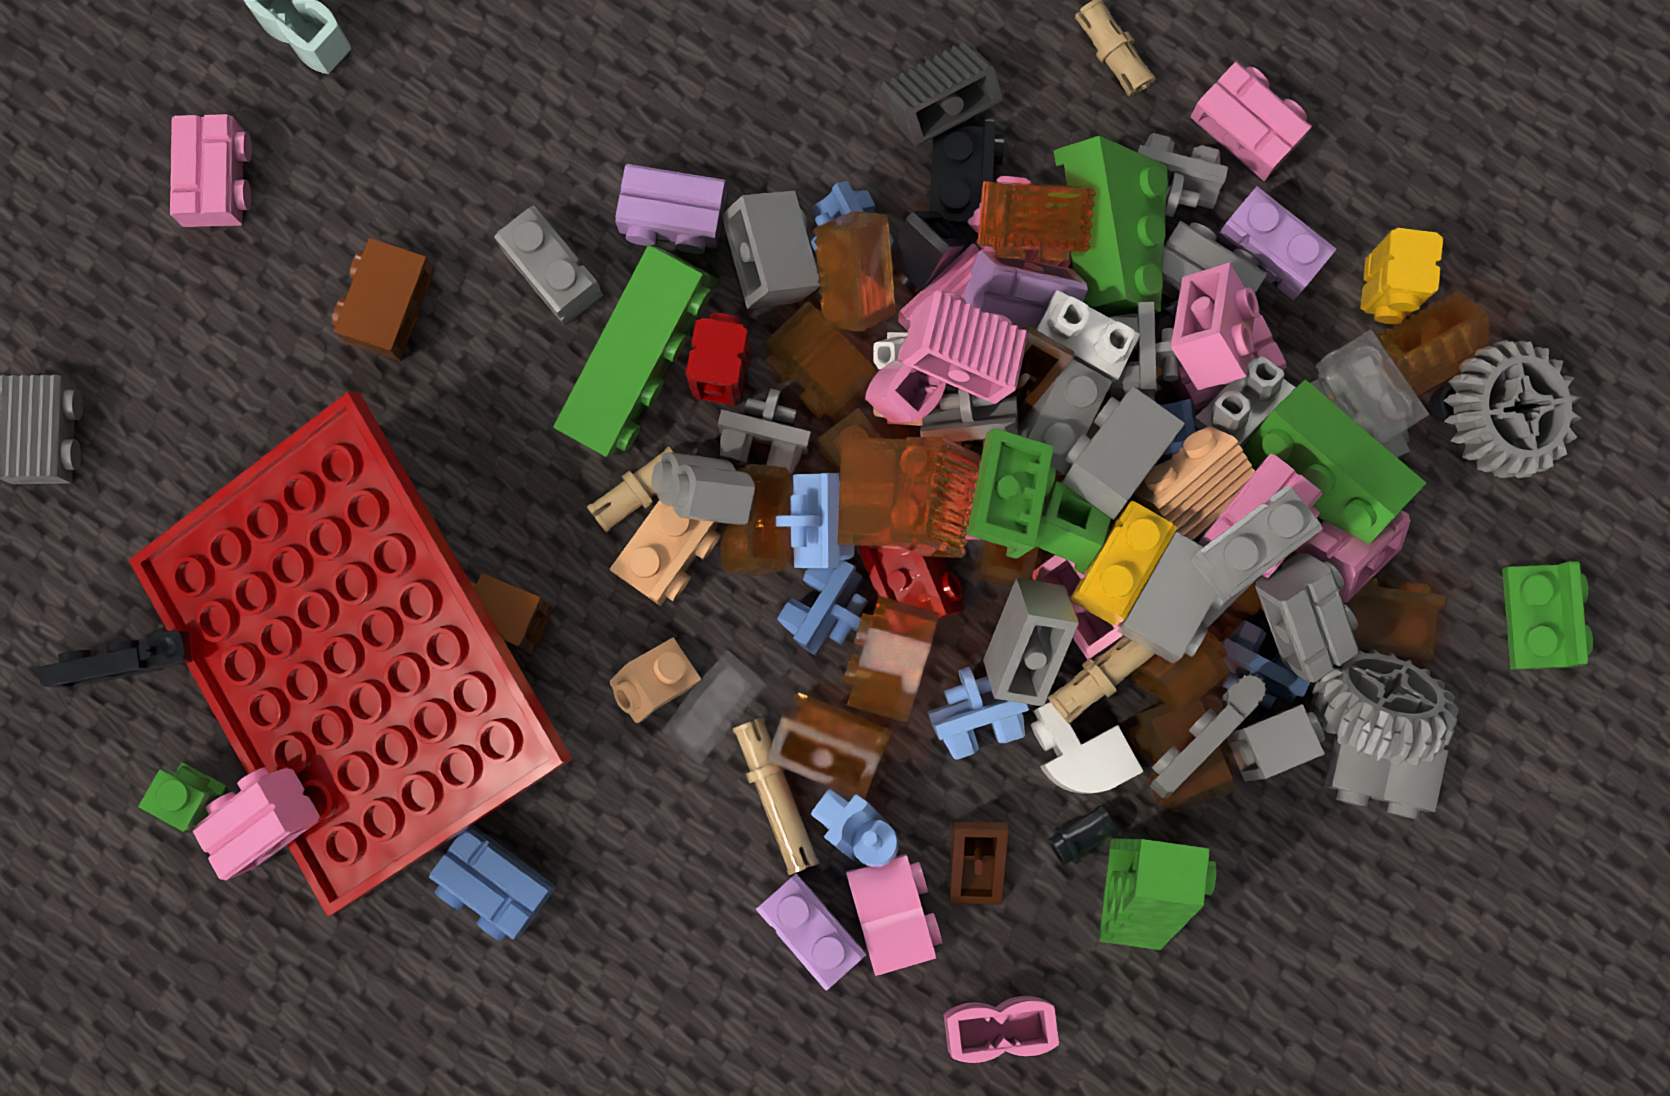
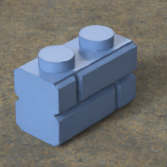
[429,825,557,941]

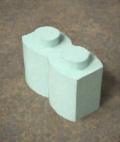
[244,0,352,74]

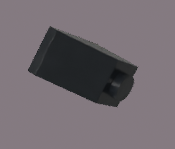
[886,211,972,291]

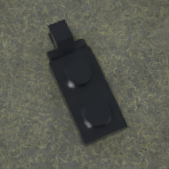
[38,631,192,688]

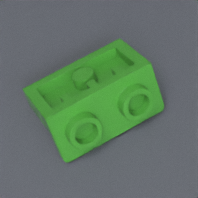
[967,428,1056,559]
[1502,561,1593,670]

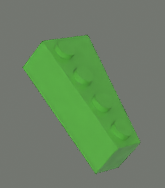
[553,244,719,457]
[1099,839,1216,950]

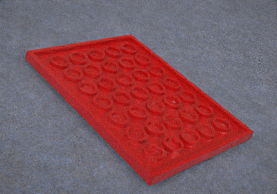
[128,392,573,917]

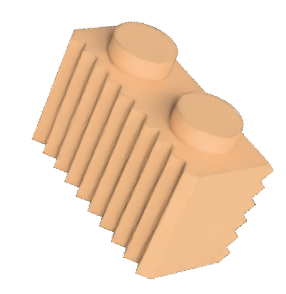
[1133,426,1255,541]

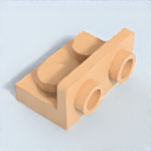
[609,500,721,606]

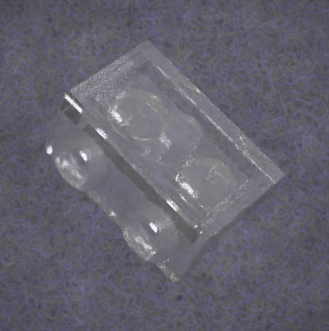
[1315,329,1430,445]

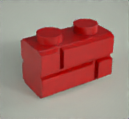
[686,313,751,406]

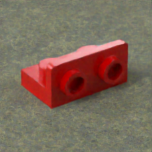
[856,519,964,638]

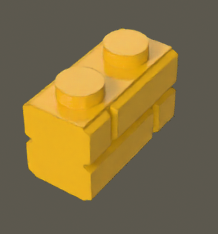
[1361,228,1443,324]
[1070,500,1178,626]

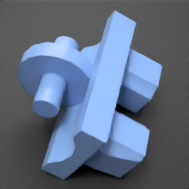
[776,473,854,568]
[927,667,1029,759]
[811,789,899,867]

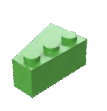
[1054,135,1168,317]
[1243,379,1426,544]

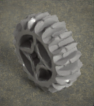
[1444,340,1581,478]
[1311,649,1459,766]

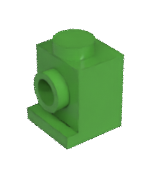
[1037,481,1111,574]
[138,762,228,832]

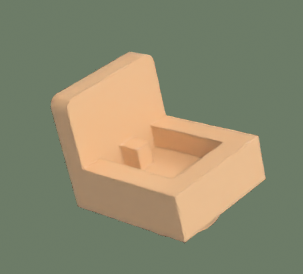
[610,637,702,723]

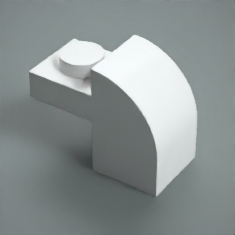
[1031,702,1143,794]

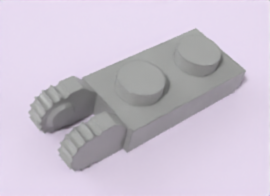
[1150,674,1267,799]

